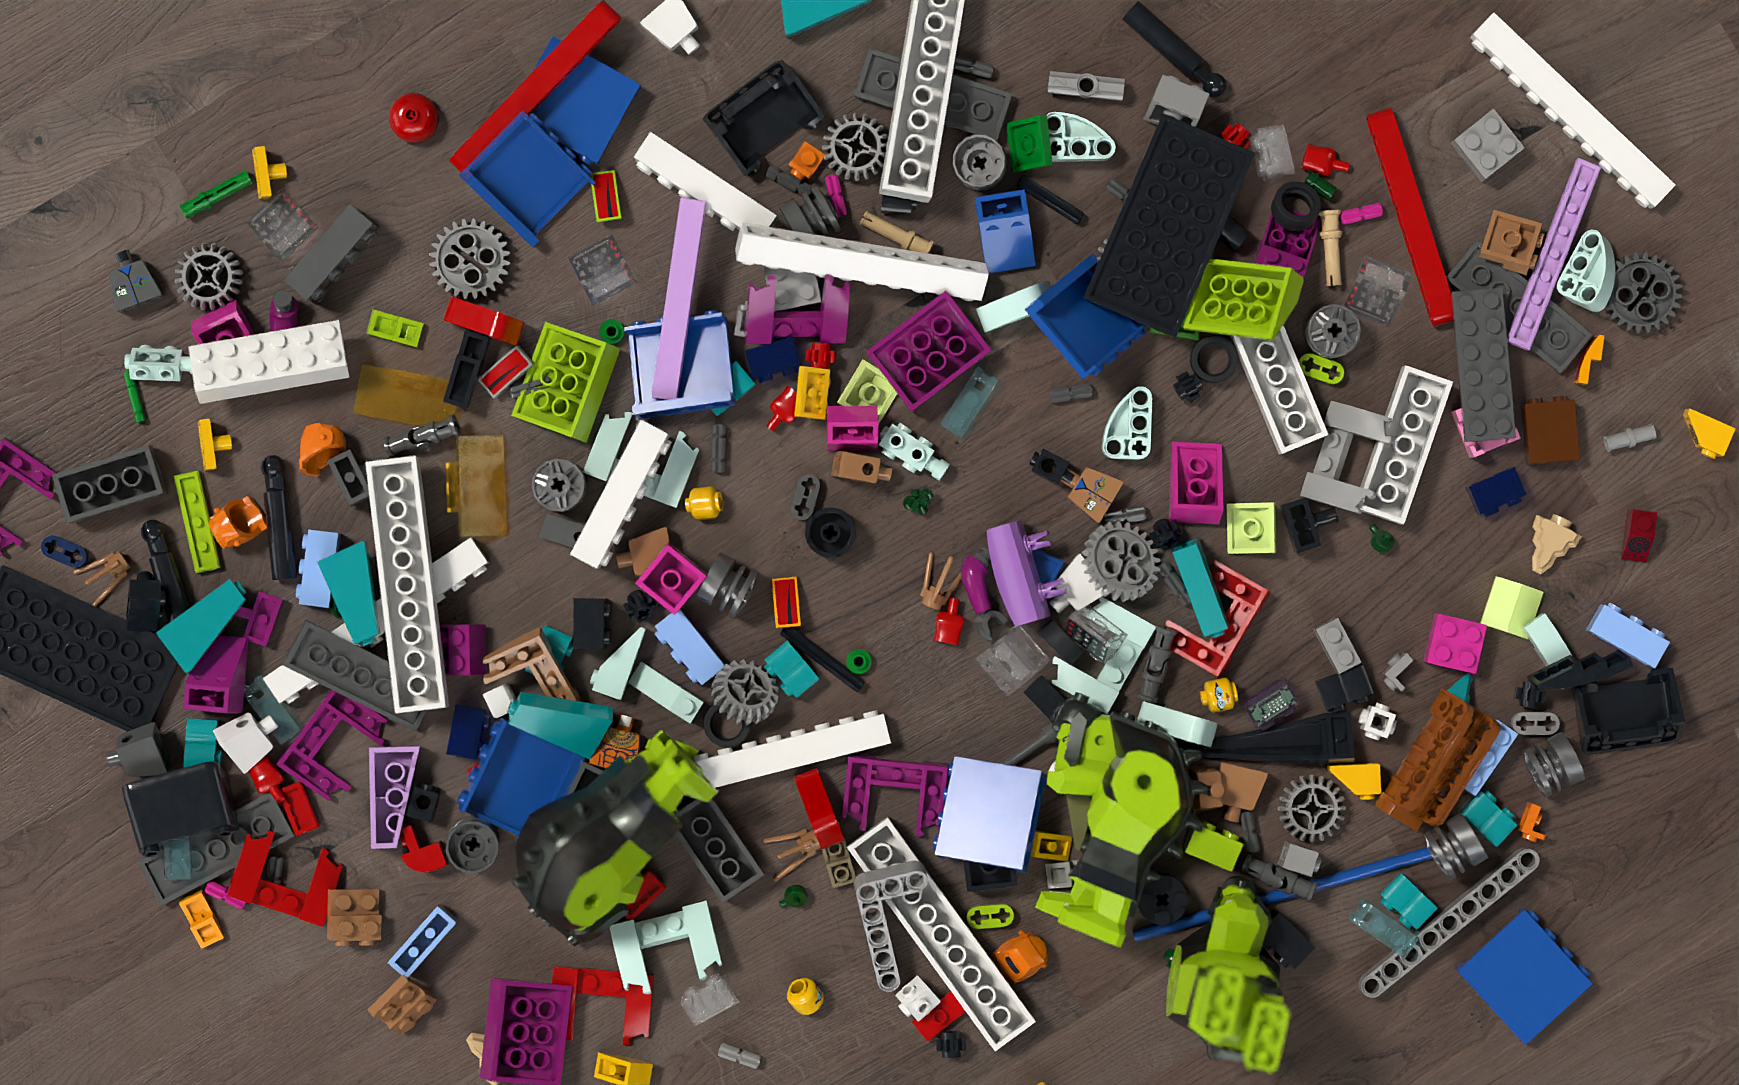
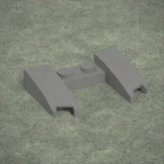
[1300,401,1394,514]

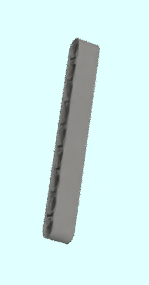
[1358,847,1540,998]

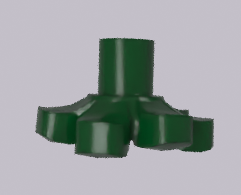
[903,489,934,515]

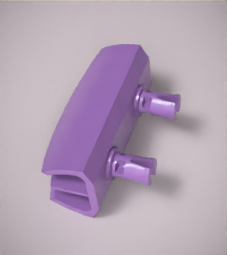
[987,520,1067,626]

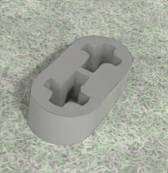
[1510,712,1560,735]

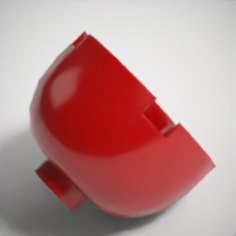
[388,93,439,143]

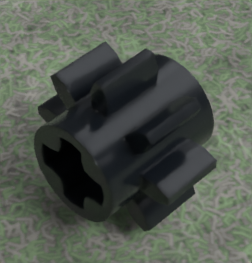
[1173,371,1204,403]
[1149,519,1183,550]
[623,590,657,621]
[1514,681,1546,709]
[936,1031,966,1058]

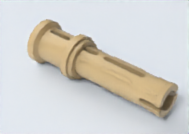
[860,210,935,254]
[1318,210,1342,286]

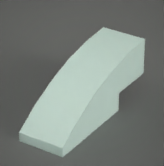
[1521,613,1572,689]

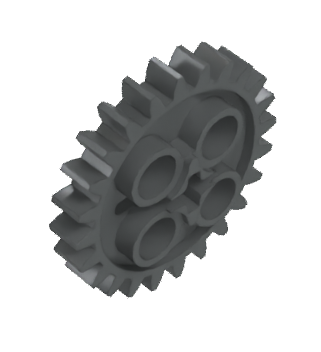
[1603,252,1683,334]

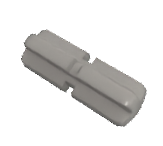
[718,1043,761,1069]

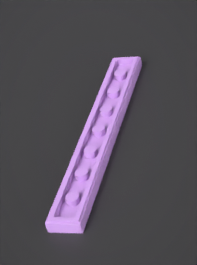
[1507,158,1601,351]
[651,197,707,400]

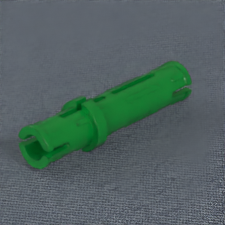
[179,170,253,219]

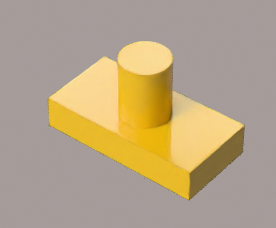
[252,146,287,200]
[197,419,232,471]

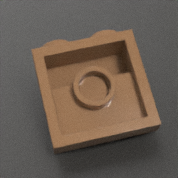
[1479,210,1544,275]
[327,889,382,946]
[367,975,437,1035]

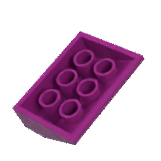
[866,291,991,412]
[480,977,572,1085]

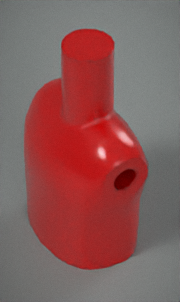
[1301,144,1350,176]
[766,385,797,432]
[933,598,965,646]
[248,756,285,803]

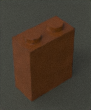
[1521,396,1580,465]

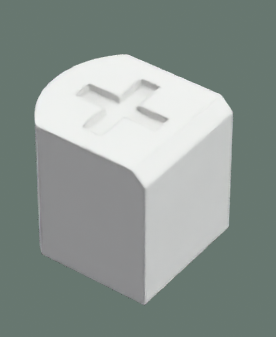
[483,682,516,718]

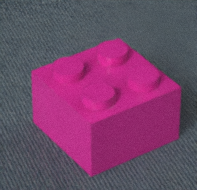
[635,542,708,615]
[1423,613,1487,674]

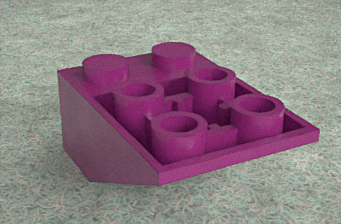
[1253,207,1321,279]
[439,624,486,675]
[183,636,249,713]

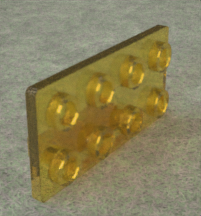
[353,364,457,426]
[446,436,507,537]

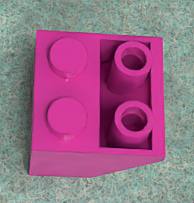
[827,406,878,451]

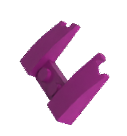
[744,274,850,344]
[0,437,56,556]
[277,689,387,801]
[842,753,948,837]

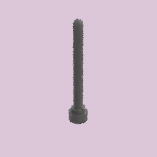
[1000,723,1059,766]

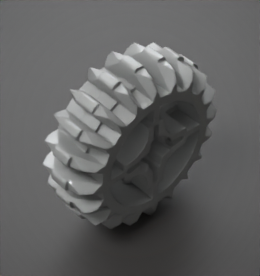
[822,113,888,181]
[175,243,243,311]
[711,659,779,726]
[1278,774,1346,842]

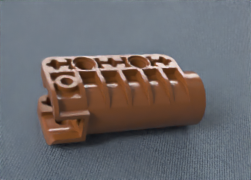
[1374,688,1500,831]

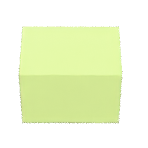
[837,359,897,425]
[1227,502,1276,554]
[1480,576,1543,639]

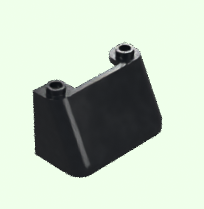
[703,60,826,176]
[1573,667,1685,754]
[122,761,239,857]

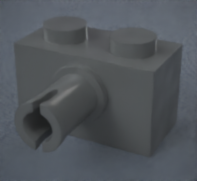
[327,449,383,507]

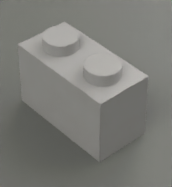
[1313,618,1361,674]
[1278,840,1321,877]

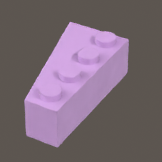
[369,746,420,849]

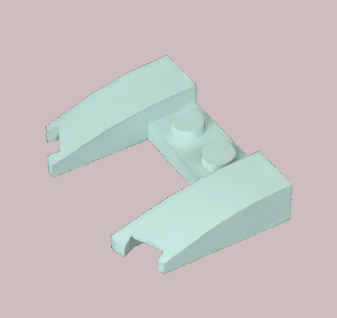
[583,412,699,508]
[1052,596,1156,714]
[610,901,722,994]

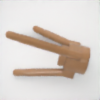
[73,551,131,607]
[920,552,961,611]
[763,829,821,882]

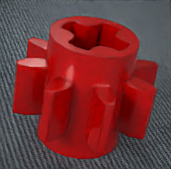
[1220,123,1251,149]
[805,343,836,369]

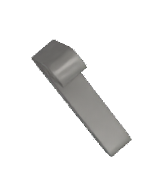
[854,861,928,992]

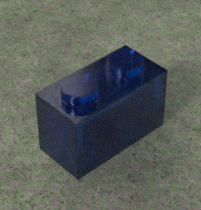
[745,337,801,384]
[1465,467,1527,517]
[446,704,490,760]

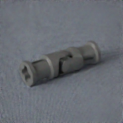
[383,415,461,458]
[1137,625,1178,703]
[1240,853,1318,903]

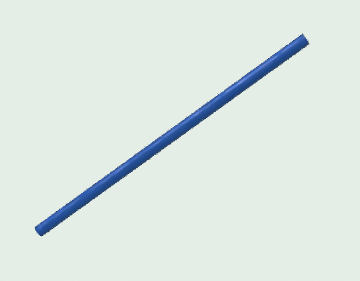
[1132,847,1433,942]

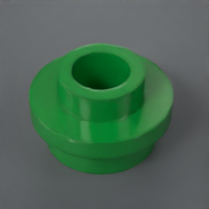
[599,319,624,344]
[846,649,871,674]

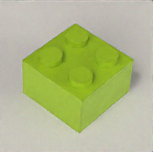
[1182,819,1243,872]

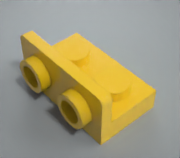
[795,366,831,420]

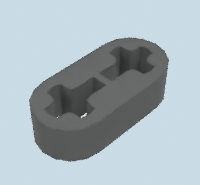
[791,474,820,520]

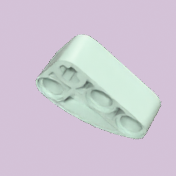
[1047,112,1116,162]
[1557,230,1615,312]
[976,281,1051,333]
[1101,386,1152,460]
[1137,701,1218,747]

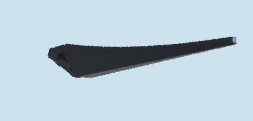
[1178,712,1355,765]

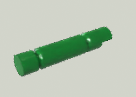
[123,371,146,423]

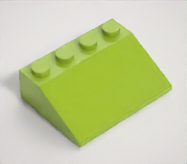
[1183,259,1304,340]
[511,322,620,443]

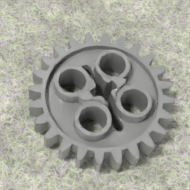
[429,218,511,300]
[1081,521,1160,602]

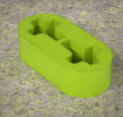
[1298,353,1344,384]
[966,903,1014,929]

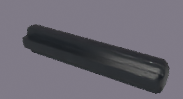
[1017,175,1084,224]

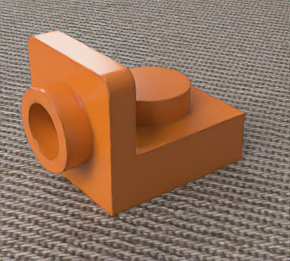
[788,141,825,181]
[1517,802,1546,842]

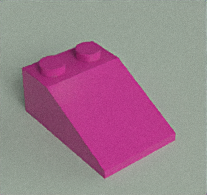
[191,300,255,345]
[1169,442,1223,524]

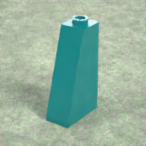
[781,0,872,38]
[1173,537,1229,638]
[317,541,380,647]
[156,579,247,674]
[507,692,613,760]

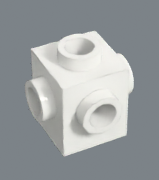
[1358,703,1397,741]
[895,975,941,1022]

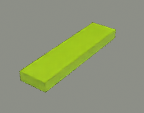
[174,470,221,574]

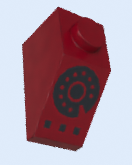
[1621,509,1658,562]

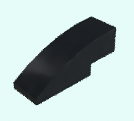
[443,330,491,409]

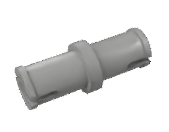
[1603,423,1656,452]

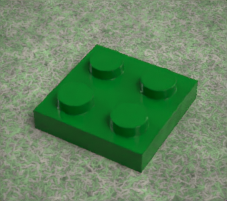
[1006,115,1053,173]

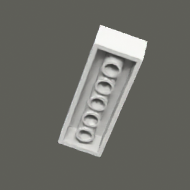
[634,132,778,231]
[188,320,350,404]
[1230,326,1328,455]
[1357,365,1453,525]
[570,420,672,569]

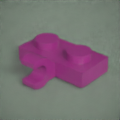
[235,591,284,647]

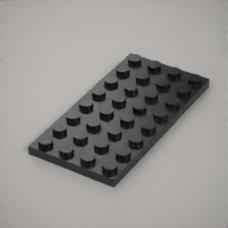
[1083,113,1255,338]
[0,565,179,732]

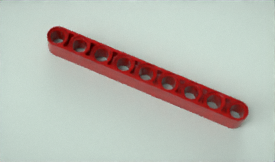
[449,0,622,173]
[1366,108,1453,327]

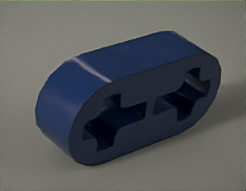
[41,535,89,568]

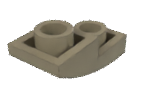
[822,831,856,888]

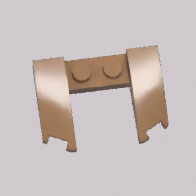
[483,627,584,702]

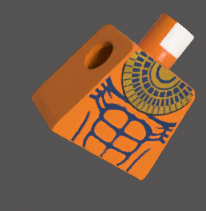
[589,714,641,768]

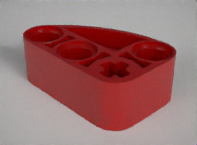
[443,297,525,346]
[794,768,845,849]

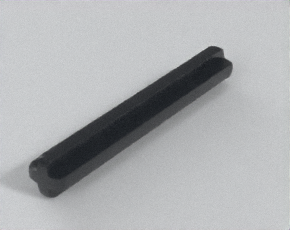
[780,627,865,692]

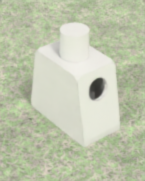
[640,0,700,55]
[1049,554,1104,613]
[213,713,278,774]

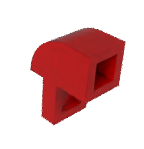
[400,824,449,872]

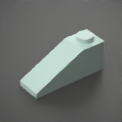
[590,627,647,700]
[628,661,705,723]

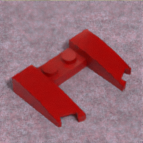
[1166,560,1271,678]
[226,831,343,927]
[552,965,654,1045]

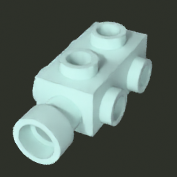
[125,345,193,381]
[878,423,950,481]

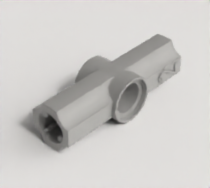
[1048,71,1125,101]

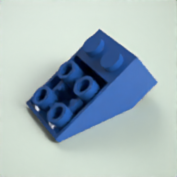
[974,189,1036,274]

